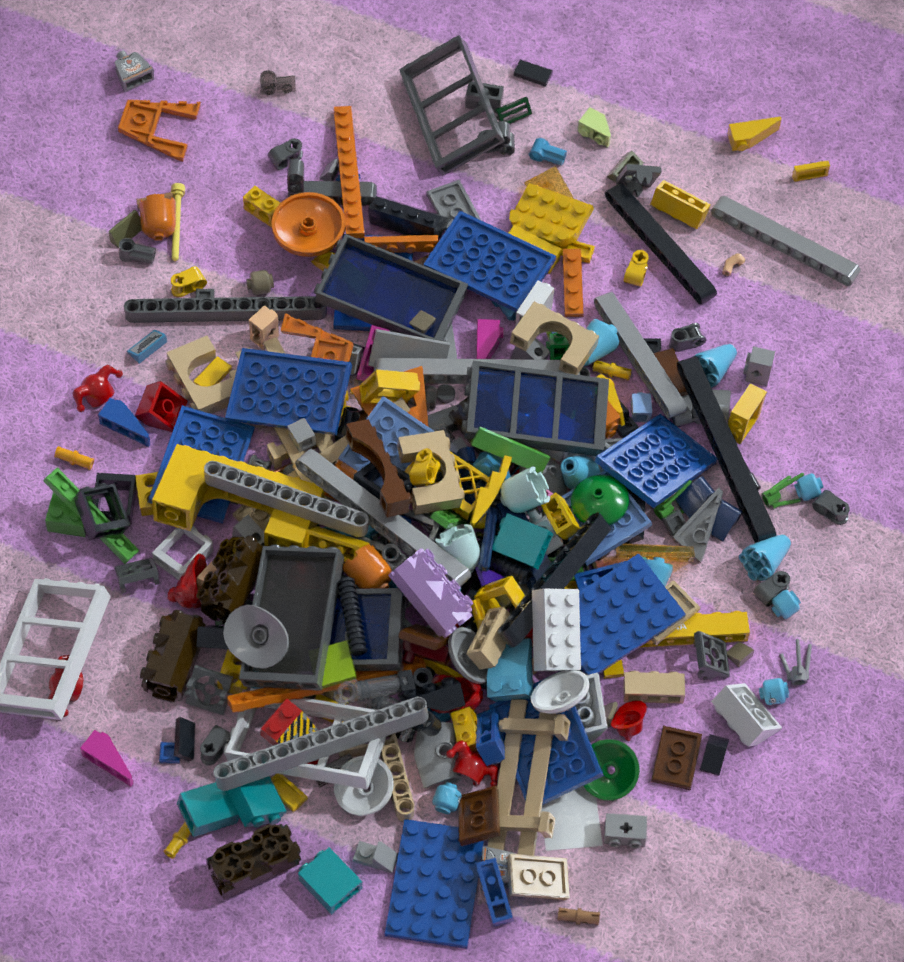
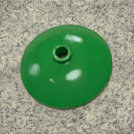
[571,475,629,525]
[584,739,640,800]

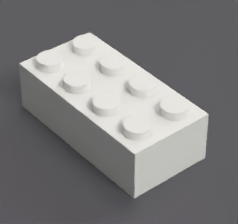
[532,589,581,671]

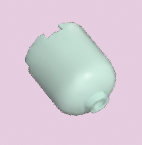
[500,467,550,513]
[435,524,481,573]

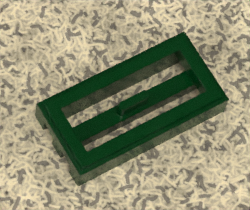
[495,97,533,124]

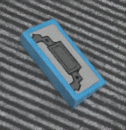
[127,329,167,364]

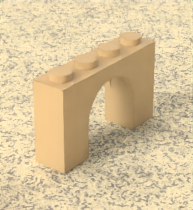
[510,301,599,375]
[165,336,234,414]
[397,430,465,515]

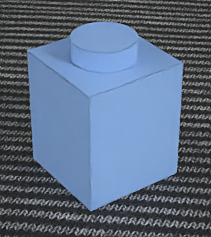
[631,392,652,422]

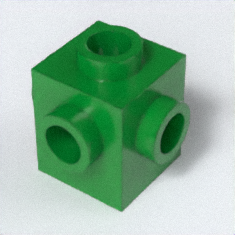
[546,333,570,360]

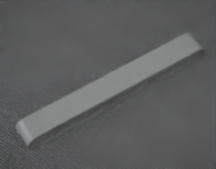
[711,196,861,286]
[594,292,687,419]
[204,461,369,537]

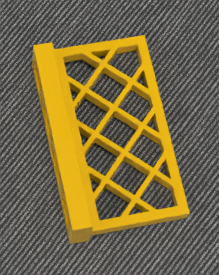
[404,452,489,520]

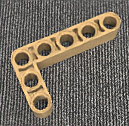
[338,733,414,822]

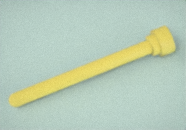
[171,183,185,261]

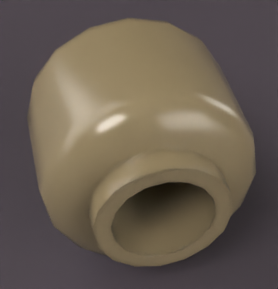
[246,270,274,295]

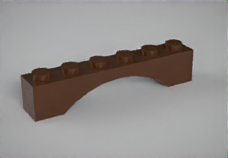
[346,419,412,518]

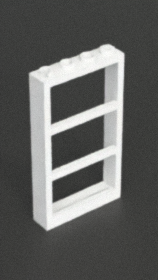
[0,578,111,720]
[224,688,387,789]

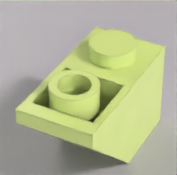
[578,107,611,147]

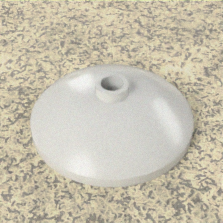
[531,670,589,714]
[334,756,394,816]

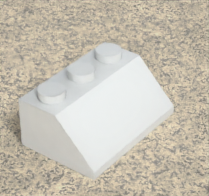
[576,673,608,742]
[711,683,782,747]

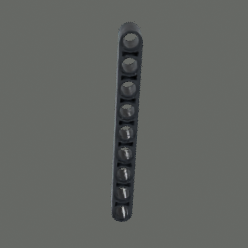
[605,183,717,305]
[497,512,611,648]

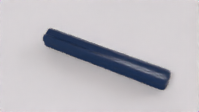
[478,507,498,572]

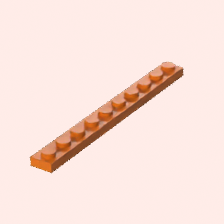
[333,106,364,238]
[227,656,426,712]

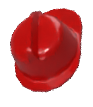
[611,700,647,741]

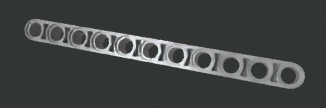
[374,358,580,385]
[295,449,471,587]
[213,697,429,791]

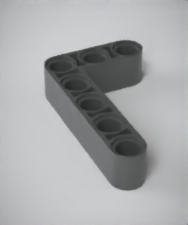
[287,159,377,206]

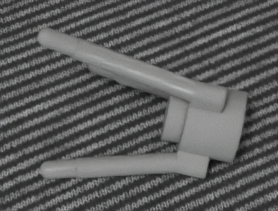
[780,639,812,685]

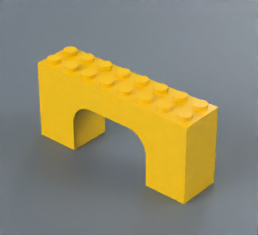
[152,444,325,563]

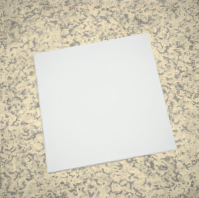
[541,786,603,851]

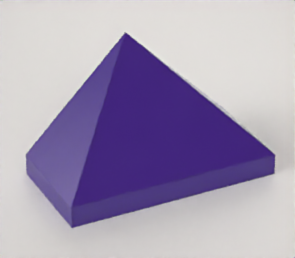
[475,566,505,586]

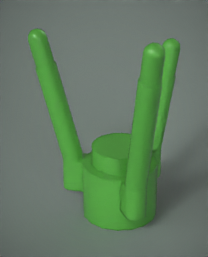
[761,473,804,509]
[654,480,692,521]

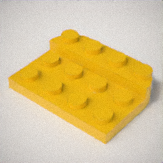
[509,183,594,248]

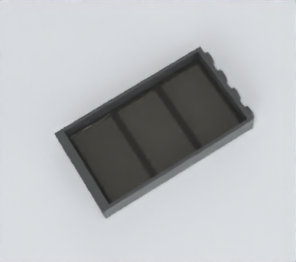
[239,545,344,691]

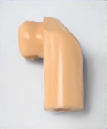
[722,253,745,276]

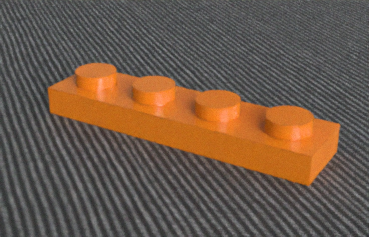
[364,235,438,253]
[563,249,583,317]

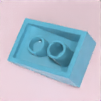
[487,638,533,702]

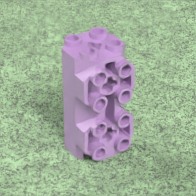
[388,548,473,638]

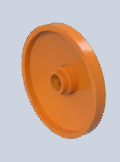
[272,192,345,257]

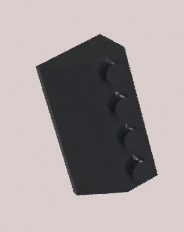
[368,196,450,239]

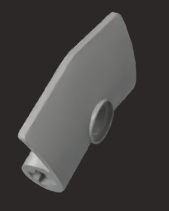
[671,390,731,426]
[414,722,462,789]

